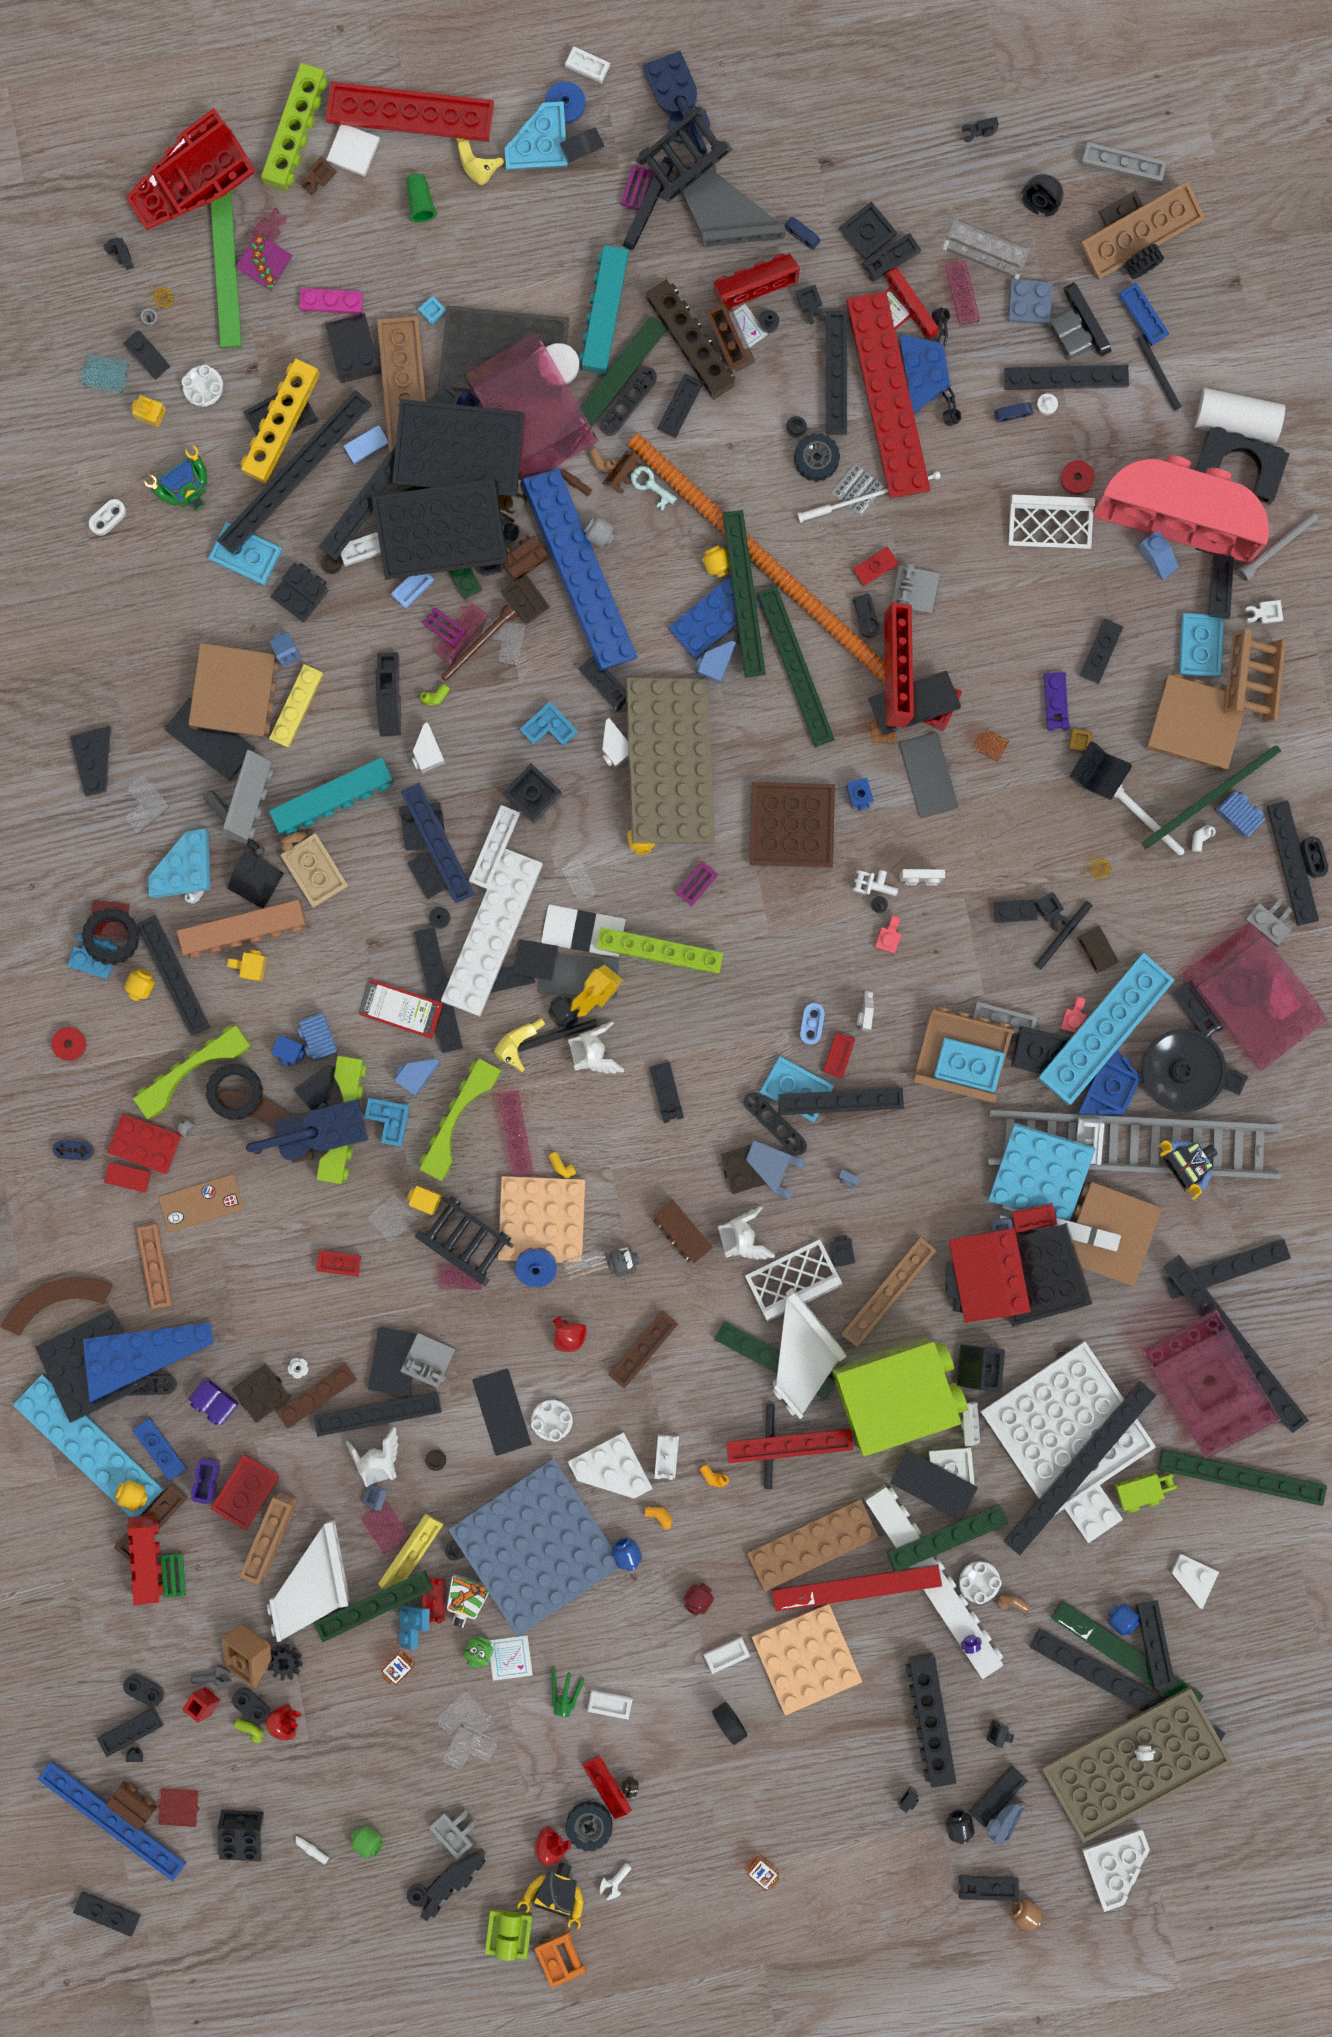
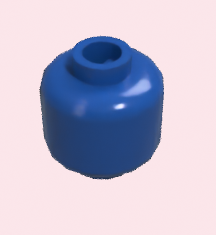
[611,1538,642,1571]
[1108,1604,1140,1636]

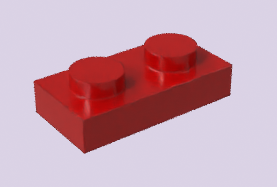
[316,1250,362,1277]

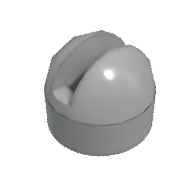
[140,309,157,327]
[177,1120,196,1138]

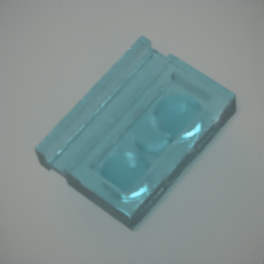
[81,354,129,394]

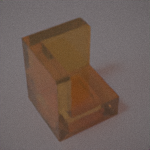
[870,722,897,745]

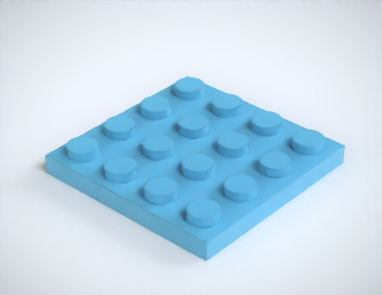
[989,1123,1095,1221]

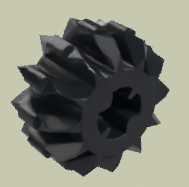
[268,1644,303,1681]

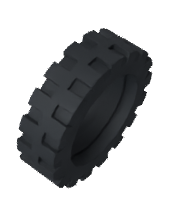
[82,908,139,965]
[206,1064,263,1120]

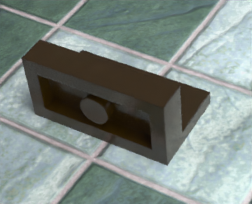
[1077,926,1119,974]

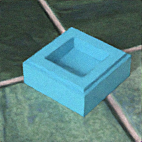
[418,295,447,326]

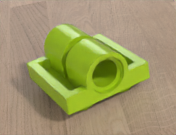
[485,1909,533,1961]

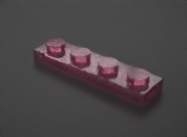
[498,1090,534,1176]

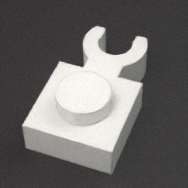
[1245,600,1283,624]

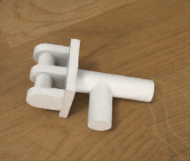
[852,870,898,896]

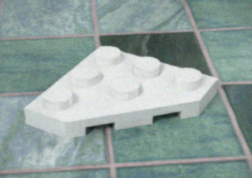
[568,1432,653,1498]
[1082,1828,1150,1912]

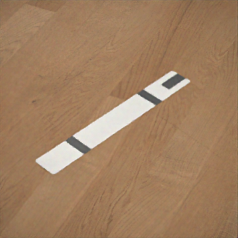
[1000,1205,1121,1251]

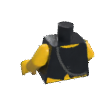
[517,1863,584,1929]

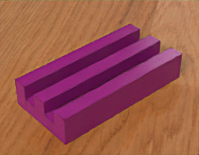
[621,164,653,211]
[422,607,466,647]
[676,861,718,907]

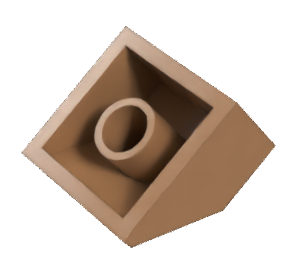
[222,1624,271,1689]

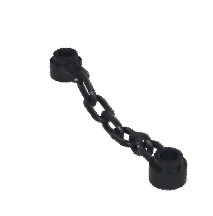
[932,307,961,427]

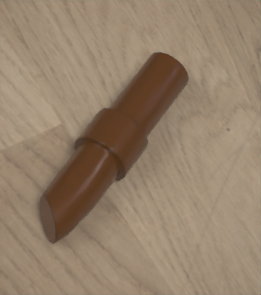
[560,470,592,496]

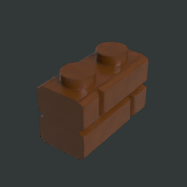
[502,536,549,581]
[105,1781,157,1831]

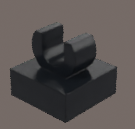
[986,1720,1014,1748]

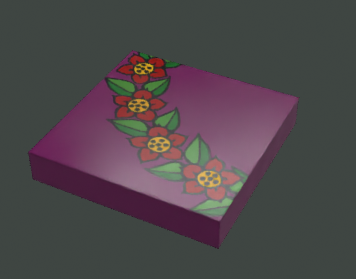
[235,232,293,291]

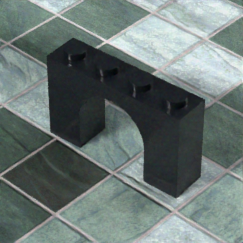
[1195,427,1290,505]

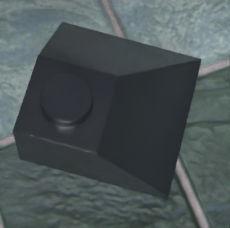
[227,851,284,909]
[294,1065,335,1111]

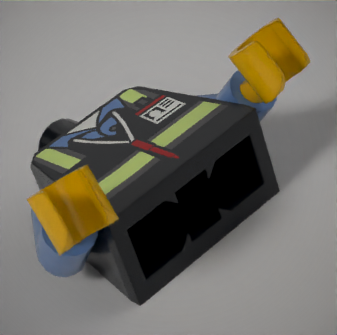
[1156,1141,1217,1200]

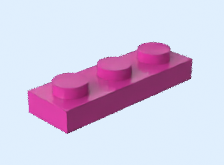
[300,288,363,314]

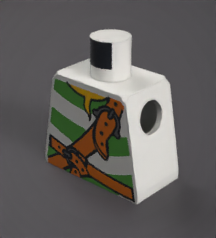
[447,1573,489,1628]

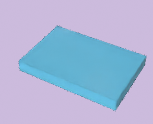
[208,522,283,586]
[1179,613,1224,678]
[933,1037,1005,1094]
[759,1056,834,1122]

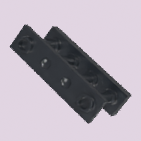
[636,106,733,202]
[415,1196,514,1287]

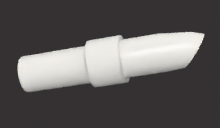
[295,1835,329,1865]

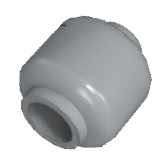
[583,516,615,548]

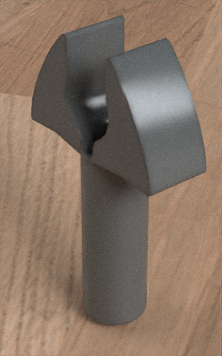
[191,1665,232,1690]

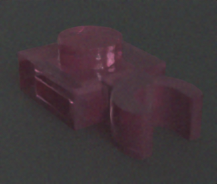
[251,208,287,242]

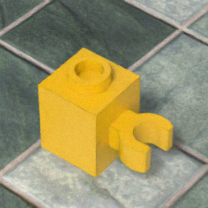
[131,395,166,428]
[227,950,267,982]

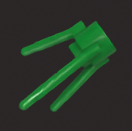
[551,1667,584,1717]

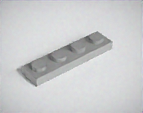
[1081,142,1167,184]

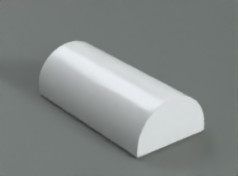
[1194,388,1285,446]

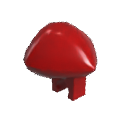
[553,1316,587,1352]
[266,1704,301,1741]
[534,1826,571,1865]

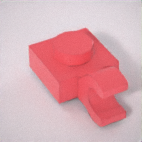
[875,915,901,954]
[1060,997,1087,1033]

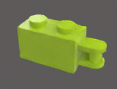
[1114,1472,1178,1513]

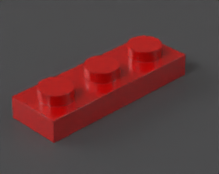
[582,1755,632,1819]

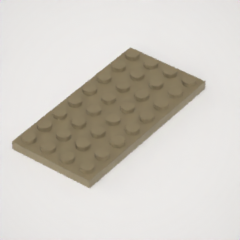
[625,678,715,844]
[1041,1687,1233,1843]

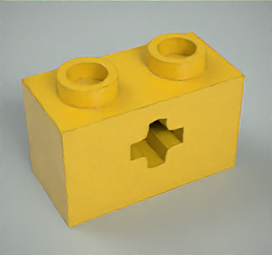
[407,1186,443,1215]

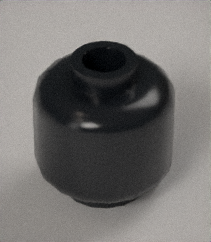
[548,996,579,1028]
[945,1810,975,1844]

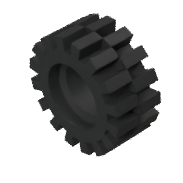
[1124,243,1164,279]

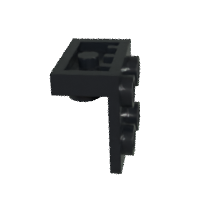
[1069,741,1132,800]
[399,802,445,851]
[217,1810,264,1861]

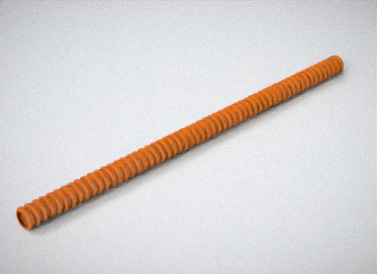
[628,433,885,685]

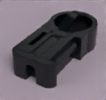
[852,593,880,638]

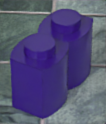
[189,1378,239,1425]
[191,1457,220,1504]

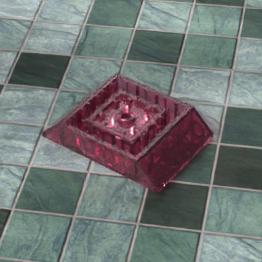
[1142,1309,1280,1459]

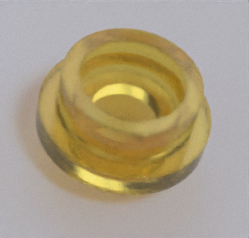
[153,287,174,308]
[1090,858,1112,879]

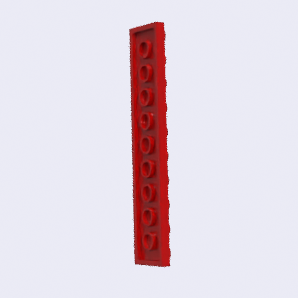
[846,291,931,499]

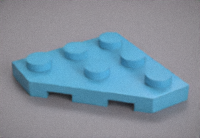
[505,102,568,170]
[148,828,210,899]

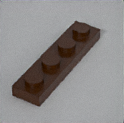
[608,1310,678,1389]
[276,1363,358,1429]
[114,1483,187,1561]

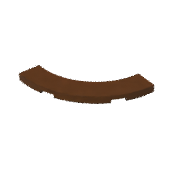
[218,1091,314,1163]
[0,1277,113,1336]

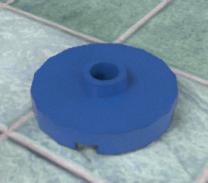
[545,81,586,124]
[515,1248,557,1287]

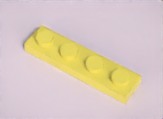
[269,664,324,748]
[378,1514,444,1589]

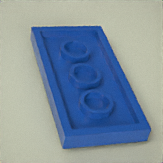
[668,576,758,660]

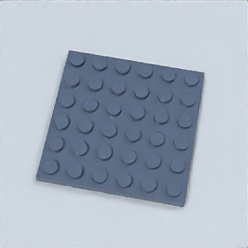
[448,1458,618,1637]

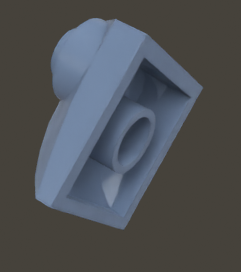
[986,1802,1026,1845]

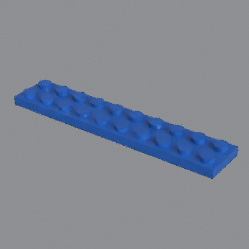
[521,469,638,671]

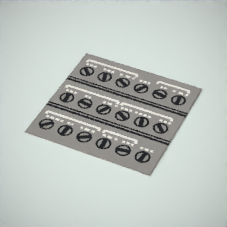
[831,463,886,517]

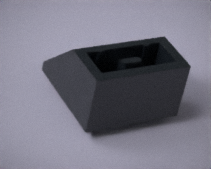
[957,1344,1005,1392]

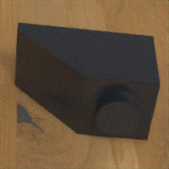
[123,330,170,380]

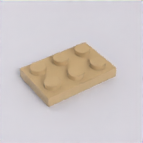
[281,833,349,908]

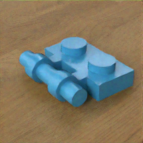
[67,933,119,979]

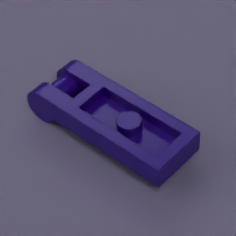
[1044,672,1069,731]

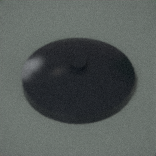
[1141,1029,1226,1112]

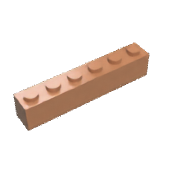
[177,900,307,959]

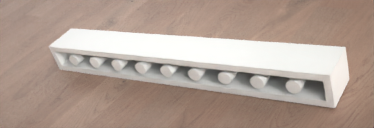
[864,1485,1004,1679]

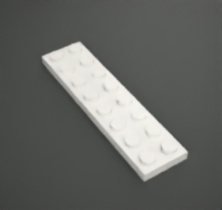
[441,849,543,1017]

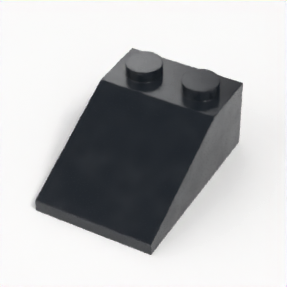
[325,313,381,384]

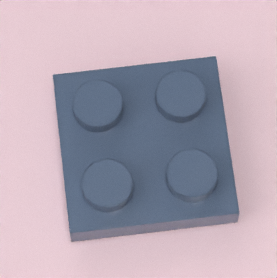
[1008,279,1053,325]

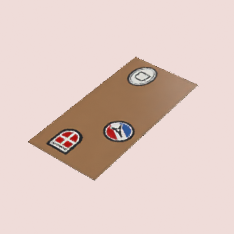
[158,1174,245,1233]

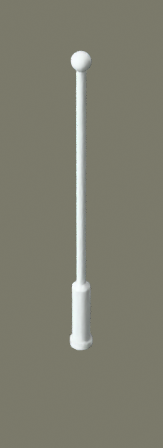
[797,471,941,523]

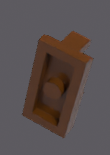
[602,451,640,494]

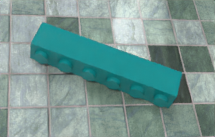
[579,245,629,375]
[269,757,394,836]

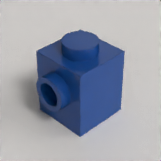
[846,777,874,811]
[271,1035,306,1066]

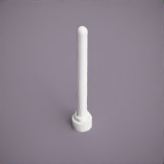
[1114,784,1184,855]

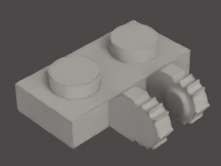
[1245,899,1292,946]
[429,1810,477,1859]

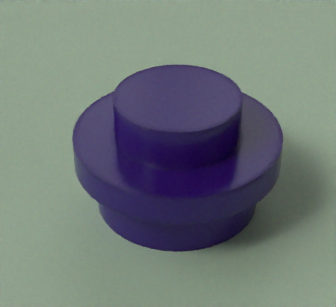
[961,1635,982,1654]

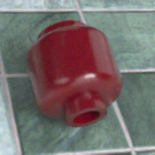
[683,1583,714,1616]

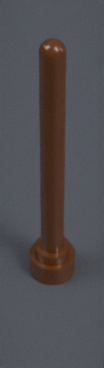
[441,604,518,681]

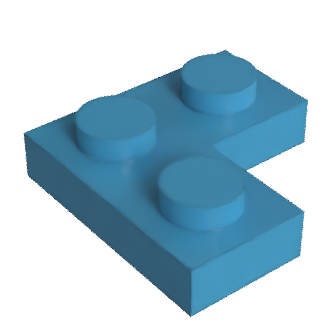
[520,702,578,746]
[364,1098,410,1147]
[398,1604,429,1650]

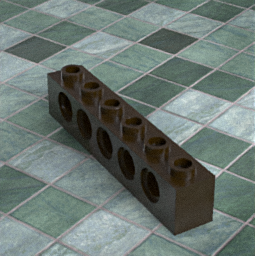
[646,279,736,400]

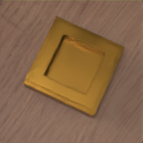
[1068,728,1093,752]

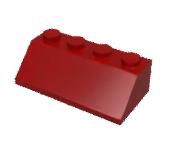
[713,253,800,308]

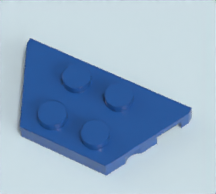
[900,335,951,414]
[1077,1049,1141,1115]

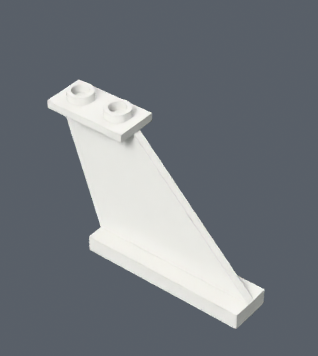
[772,1288,846,1419]
[267,1520,350,1642]

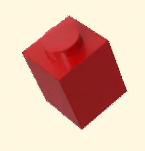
[182,1687,220,1723]

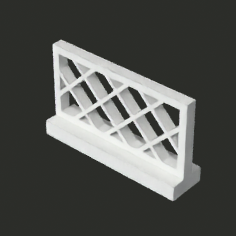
[1008,495,1095,549]
[745,1239,842,1322]

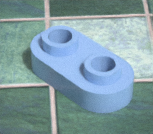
[800,1003,825,1045]

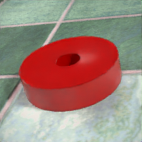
[1060,460,1094,495]
[51,1027,87,1061]

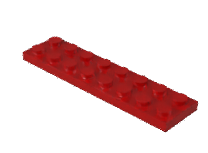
[326,82,494,142]

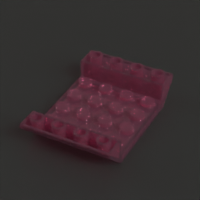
[465,332,599,478]
[1183,922,1327,1072]

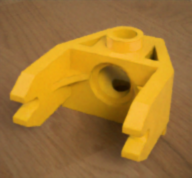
[571,964,623,1017]

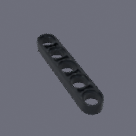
[623,156,674,251]

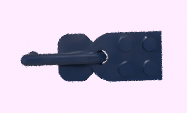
[642,51,710,155]
[246,1099,369,1160]

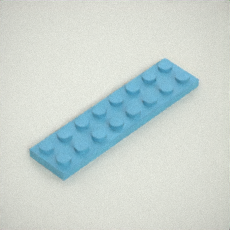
[1037,953,1175,1106]
[13,1374,164,1517]

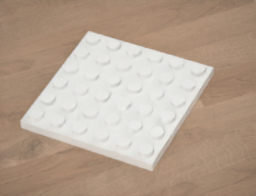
[980,1341,1156,1516]

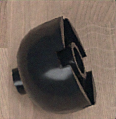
[1021,174,1064,217]

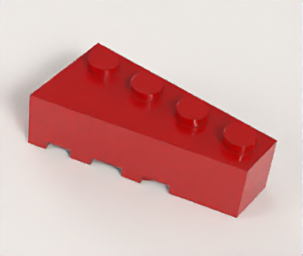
[127,1515,163,1605]

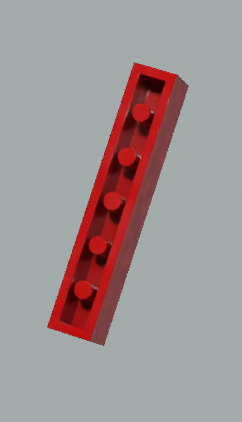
[884,602,914,728]

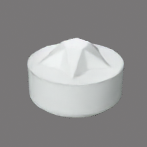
[1036,393,1058,416]

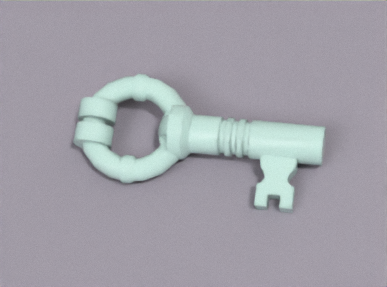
[630,466,677,511]

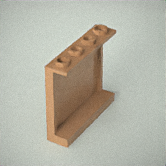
[189,643,279,739]
[1145,673,1248,772]
[913,1005,1015,1103]
[1073,1182,1163,1287]

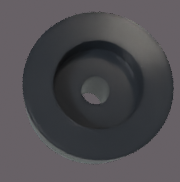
[758,310,779,333]
[429,907,451,929]

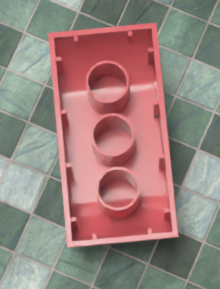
[1093,455,1269,563]

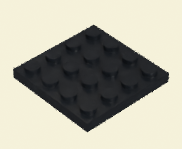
[1009,1223,1093,1327]
[35,1309,148,1423]

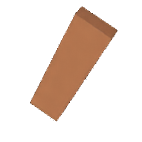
[136,1223,173,1310]

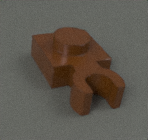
[300,156,337,195]

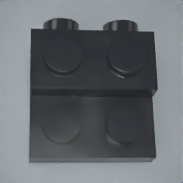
[270,563,329,623]

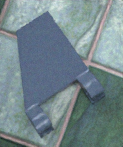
[745,1140,805,1200]

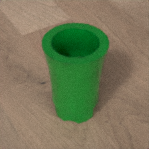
[405,173,437,223]

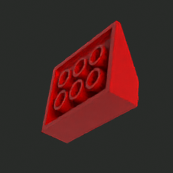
[948,1228,1031,1323]

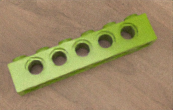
[261,63,328,192]
[596,927,723,975]

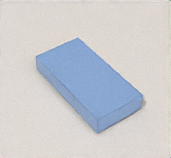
[344,425,388,465]
[391,574,435,609]

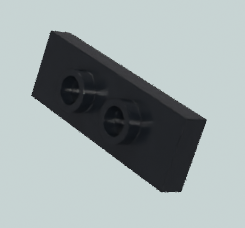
[657,374,703,439]
[1080,619,1123,684]
[97,1707,164,1757]
[969,1765,1028,1827]
[73,1891,141,1937]

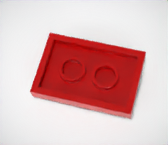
[107,1114,182,1174]
[210,1454,280,1531]

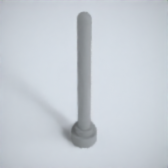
[1237,513,1318,582]

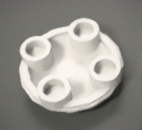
[182,365,223,407]
[531,1399,573,1442]
[959,1561,1002,1604]

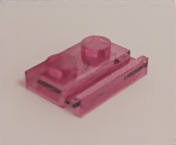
[361,1501,410,1555]

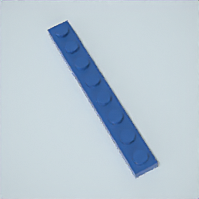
[37,1761,187,1882]

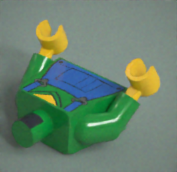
[143,444,208,511]

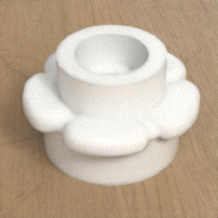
[288,1358,308,1379]
[1134,1745,1156,1761]

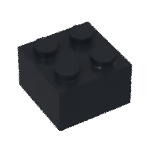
[502,763,562,824]

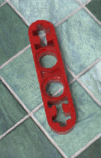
[885,267,939,339]

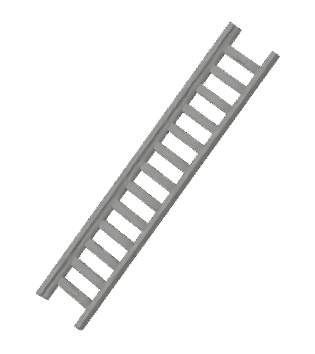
[987,1110,1283,1179]

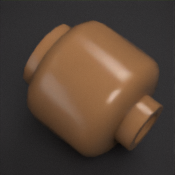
[1010,1899,1043,1932]

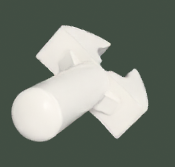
[600,1863,632,1900]

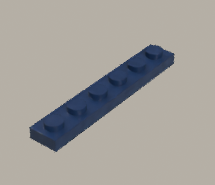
[401,782,474,903]

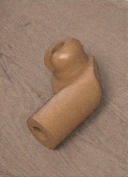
[589,448,616,473]
[280,831,308,851]
[997,1595,1030,1613]

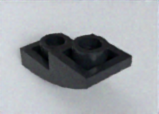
[559,127,605,163]

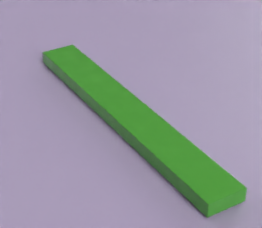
[211,191,242,349]

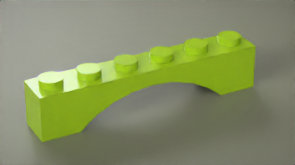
[133,1025,253,1120]
[317,1056,367,1184]
[419,1059,502,1181]

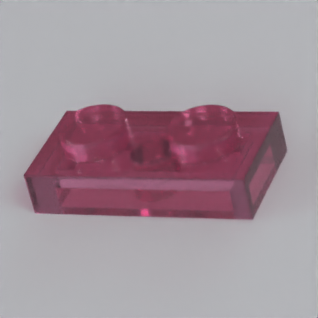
[439,1267,482,1290]

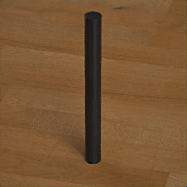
[1136,335,1182,411]
[1035,901,1093,970]
[518,1019,598,1052]
[764,1404,775,1489]

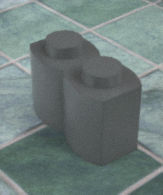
[1048,309,1092,360]

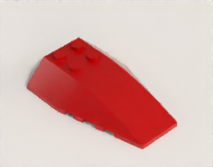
[126,108,255,230]

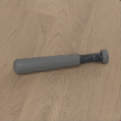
[203,791,265,858]

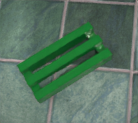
[161,1553,186,1598]

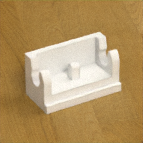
[1076,1118,1104,1165]
[654,1434,679,1480]

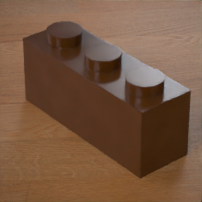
[706,303,756,371]
[653,1199,713,1263]

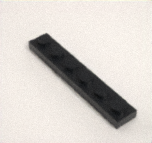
[826,311,847,435]
[1004,365,1129,390]
[1266,800,1319,926]
[137,915,211,1036]
[414,927,463,1053]
[778,1087,904,1115]
[1165,1238,1291,1299]
[314,1391,442,1437]

